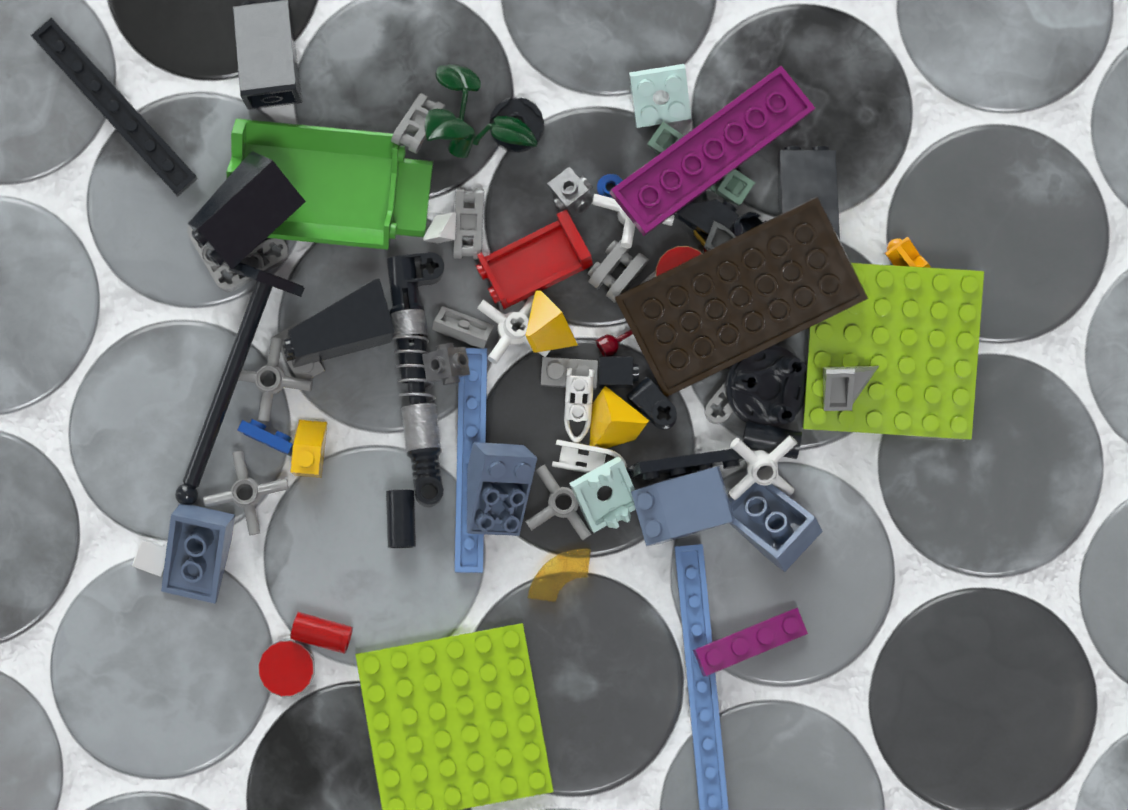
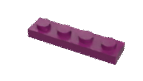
[693,608,808,677]

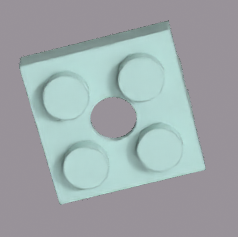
[629,64,691,128]
[569,457,636,533]

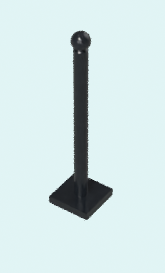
[175,263,305,505]

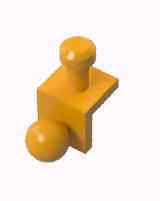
[885,237,931,268]

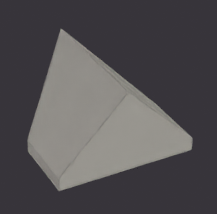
[823,366,879,411]

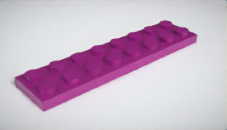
[609,66,815,236]

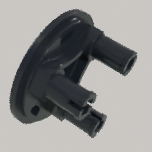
[725,345,806,427]

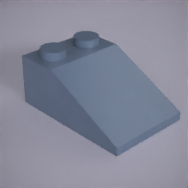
[631,466,735,546]
[729,482,823,572]
[161,503,235,604]

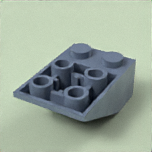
[467,442,537,536]

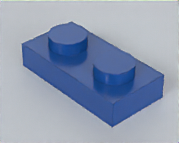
[238,419,293,457]

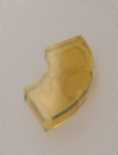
[528,549,591,602]

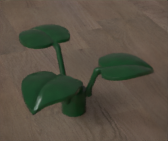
[424,65,537,158]

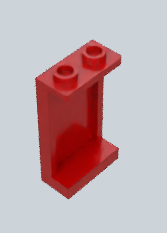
[475,210,593,310]

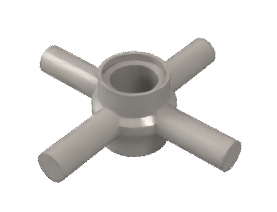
[238,337,313,422]
[203,451,289,536]
[525,464,592,541]

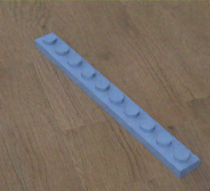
[674,544,729,810]

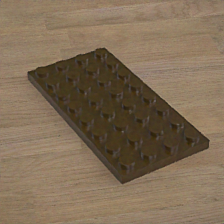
[615,196,868,397]

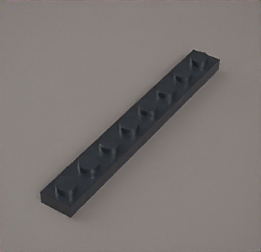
[31,18,198,197]

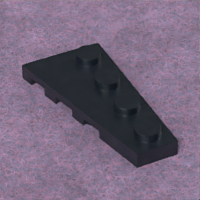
[626,449,745,480]

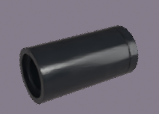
[742,421,802,459]
[386,490,416,548]

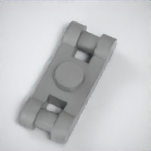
[391,93,446,154]
[453,188,484,259]

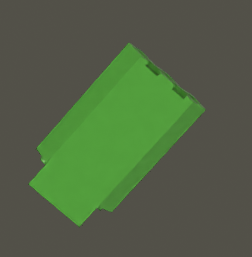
[226,119,433,250]

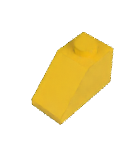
[290,420,328,478]

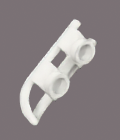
[564,368,594,443]
[552,440,627,473]

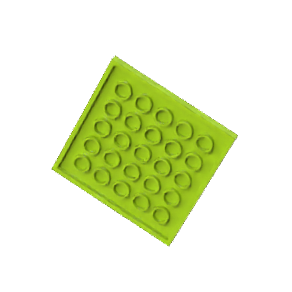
[802,263,984,440]
[355,623,554,810]

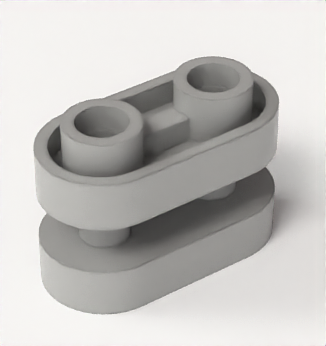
[587,240,649,303]

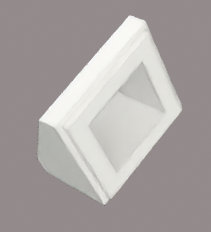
[423,212,456,243]
[132,540,166,577]

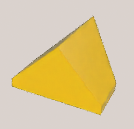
[525,291,578,352]
[589,386,650,448]

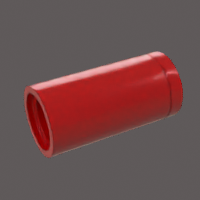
[290,612,353,654]

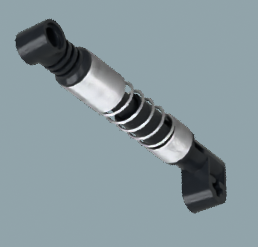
[387,252,444,507]

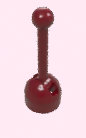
[595,329,633,357]

